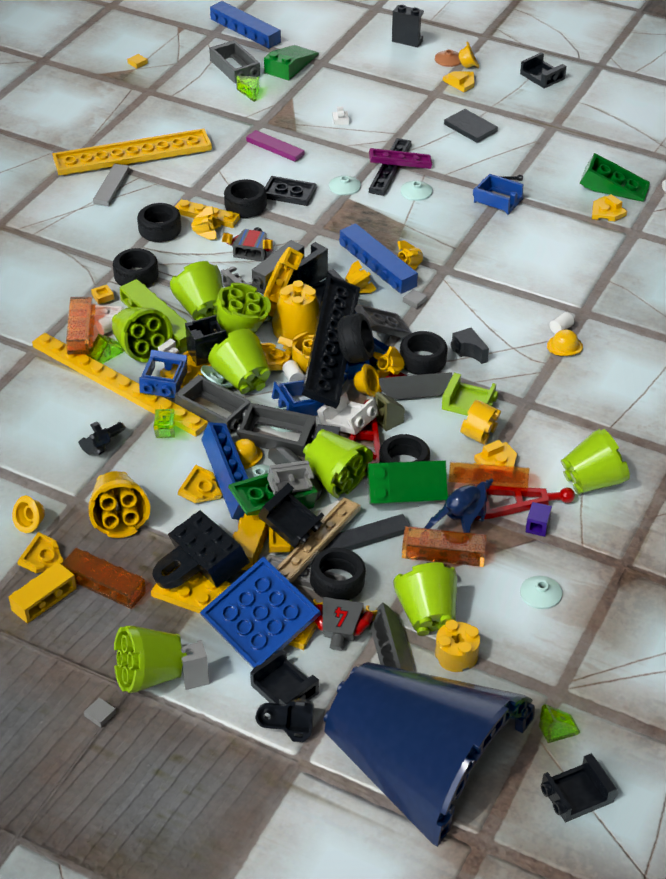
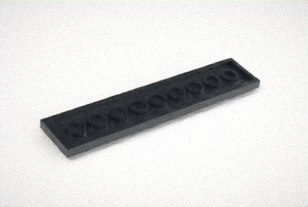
[302,274,360,409]

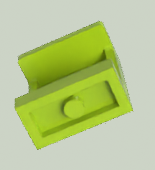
[442,372,499,416]

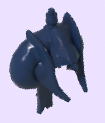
[423,478,494,539]

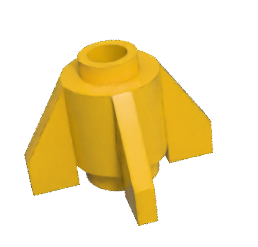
[191,206,221,240]
[397,240,423,270]
[345,260,376,293]
[373,346,404,378]

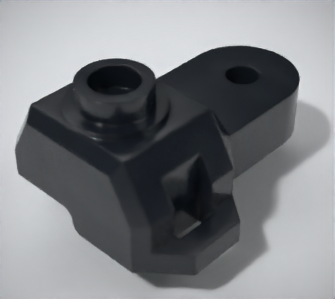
[78,422,126,456]
[255,699,314,742]

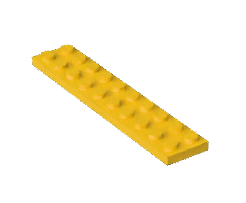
[52,128,212,176]

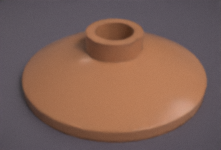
[435,49,461,67]

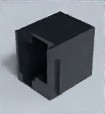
[185,315,226,366]

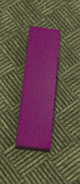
[246,130,305,162]
[369,148,432,169]

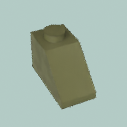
[375,392,405,431]

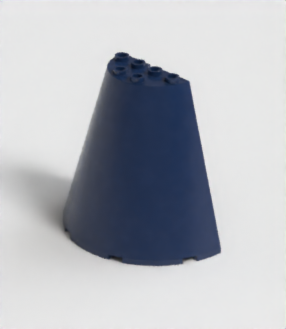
[323,662,535,847]

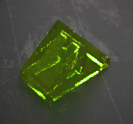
[236,76,259,102]
[86,334,124,364]
[154,409,175,438]
[539,704,580,743]

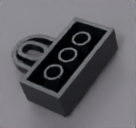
[152,510,250,589]

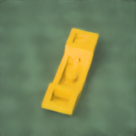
[263,247,304,317]

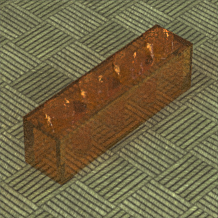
[66,297,96,354]
[449,461,530,488]
[402,526,487,567]
[61,548,146,609]

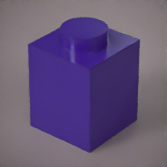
[525,502,552,537]

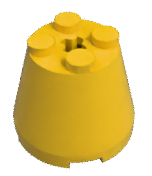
[272,280,320,340]
[88,471,150,538]

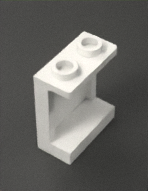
[317,391,379,435]

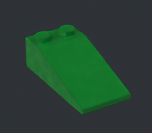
[264,45,319,81]
[579,153,650,202]
[367,460,448,504]
[228,473,318,516]

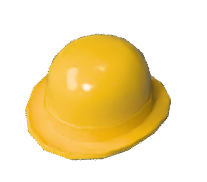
[458,42,480,69]
[547,329,583,356]
[353,364,382,397]
[234,439,263,469]
[12,495,45,533]

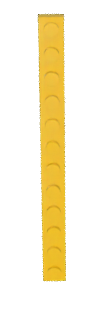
[32,333,208,437]

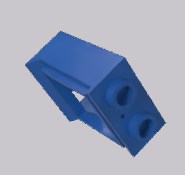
[473,174,524,215]
[139,350,187,398]
[272,380,324,416]

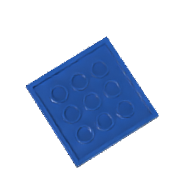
[200,556,321,668]

